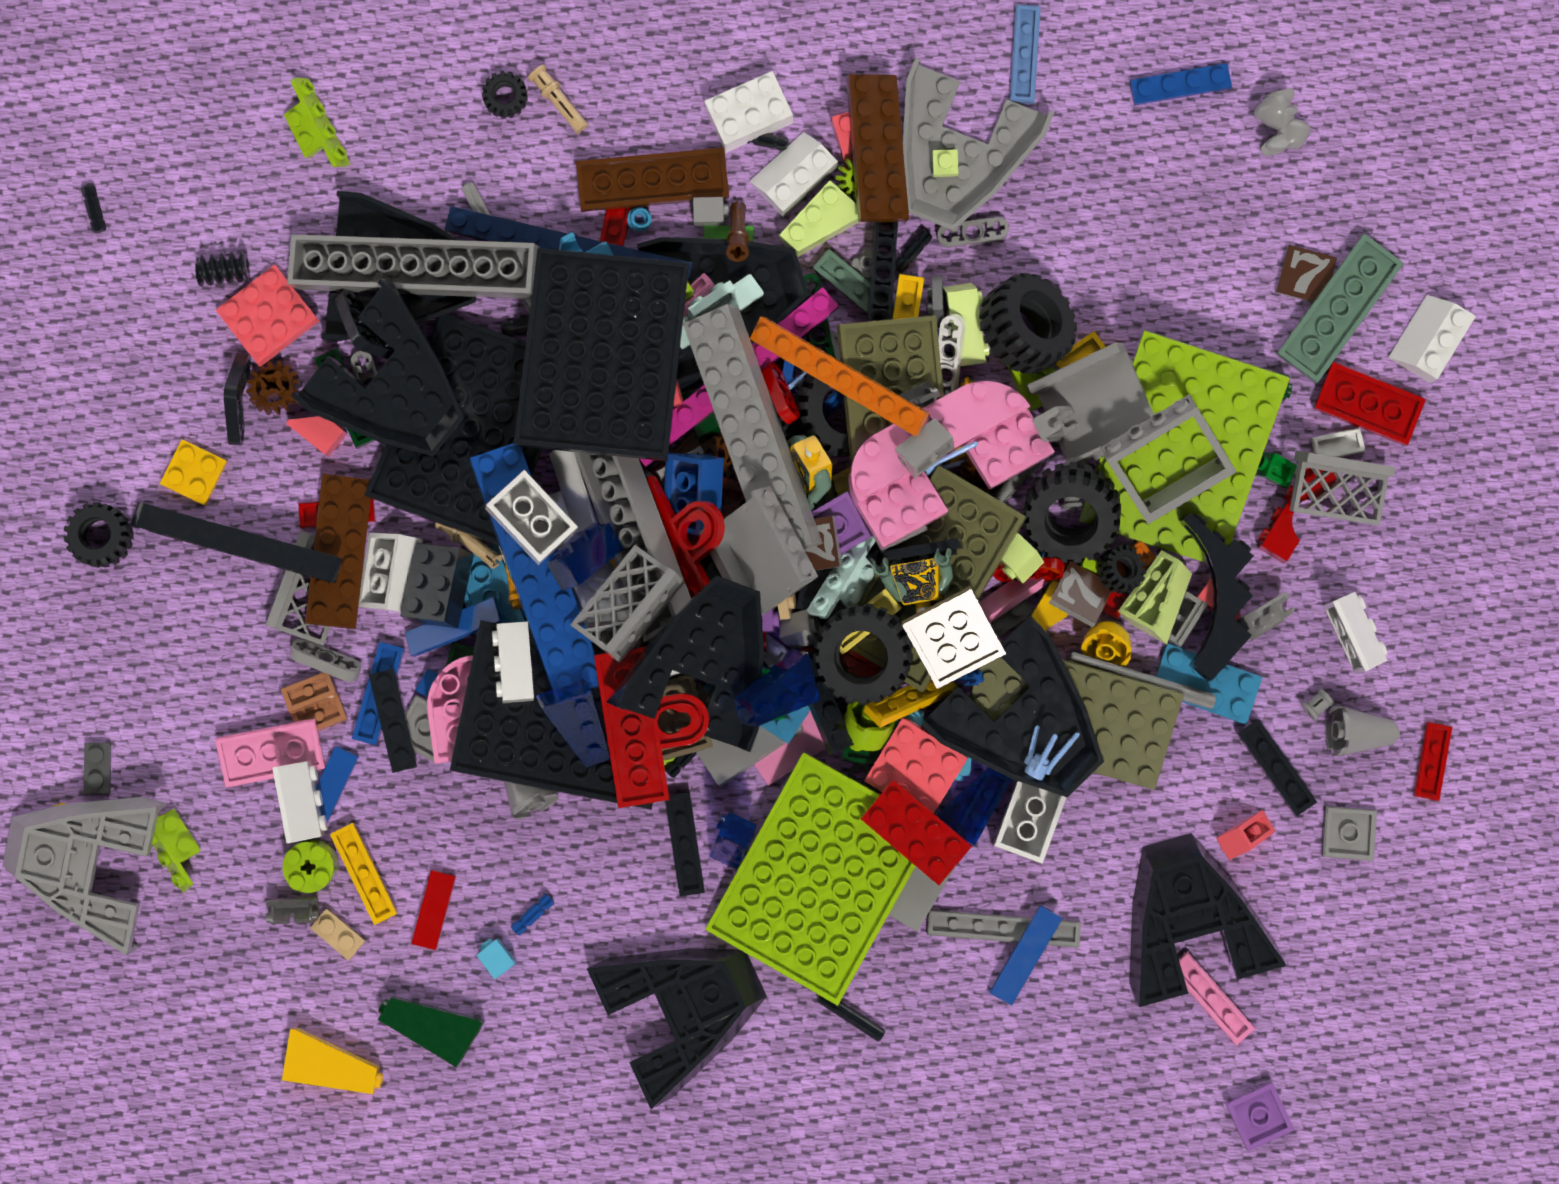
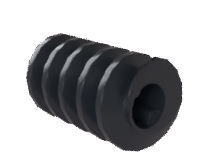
[195,250,251,287]

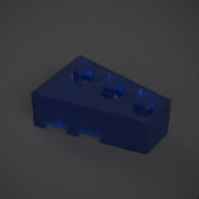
[547,523,624,591]
[734,649,820,727]
[536,680,610,767]
[936,767,1012,846]
[709,812,758,870]

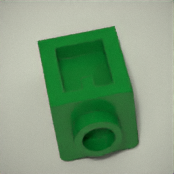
[1255,452,1298,488]

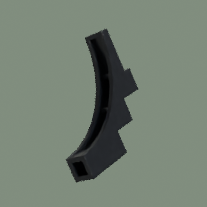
[1180,513,1254,682]

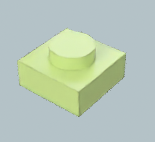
[932,149,959,177]

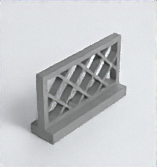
[1290,450,1395,526]
[266,531,330,646]
[570,545,685,663]

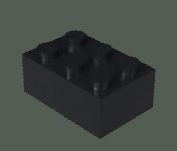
[400,543,474,628]

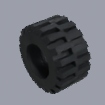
[63,502,134,568]

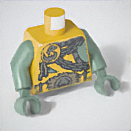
[786,435,832,511]
[873,548,953,613]

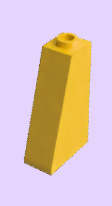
[282,1027,383,1094]

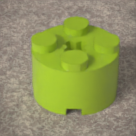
[843,701,896,751]
[282,839,339,893]

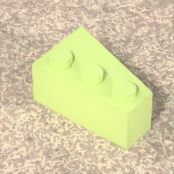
[779,181,860,257]
[943,283,989,366]
[1000,533,1044,584]
[1118,550,1192,645]

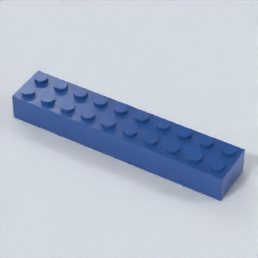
[470,443,599,702]

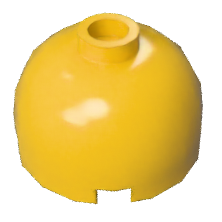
[1081,621,1132,667]

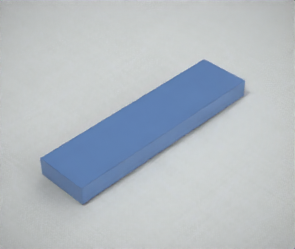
[1010,5,1041,104]

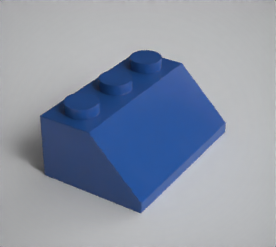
[664,453,724,536]

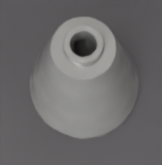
[1326,706,1400,756]
[504,782,559,820]

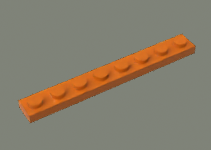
[750,316,930,436]

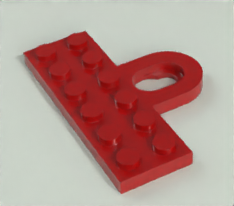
[646,476,725,598]
[594,647,709,808]

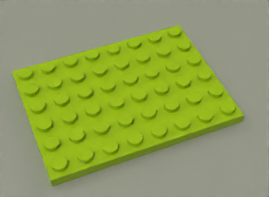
[1078,330,1290,563]
[705,752,916,1006]

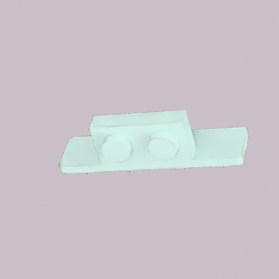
[680,274,764,349]
[807,537,875,619]

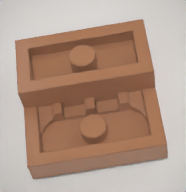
[281,672,348,731]

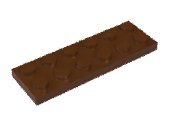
[846,74,909,222]
[576,147,729,212]
[305,474,371,630]

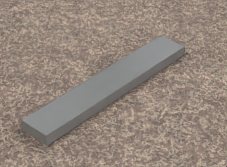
[927,910,1081,948]

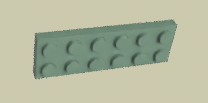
[1276,234,1404,384]

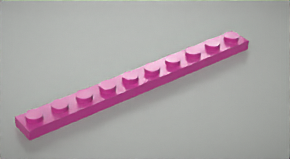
[638,287,839,467]

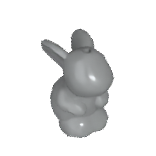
[1253,88,1311,156]

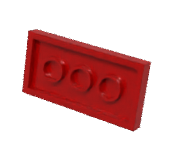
[1313,362,1426,446]
[861,779,972,885]

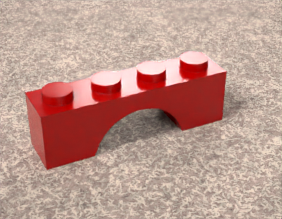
[1257,468,1337,564]

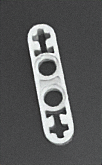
[938,314,966,396]

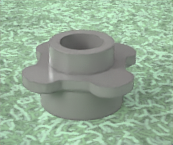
[852,249,871,279]

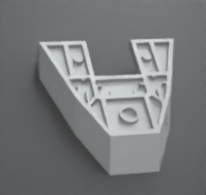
[903,58,1054,230]
[3,797,166,955]

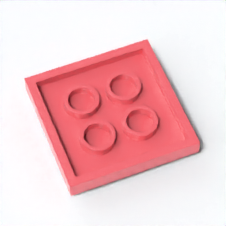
[216,264,319,367]
[864,717,968,813]

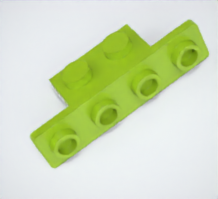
[284,78,350,167]
[152,809,201,893]

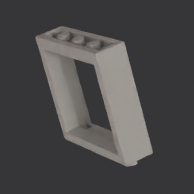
[1101,394,1236,524]

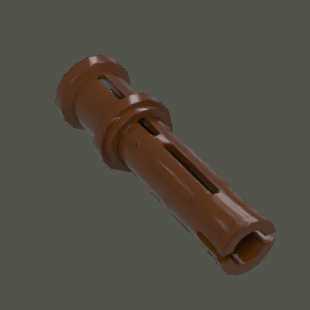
[726,201,749,262]

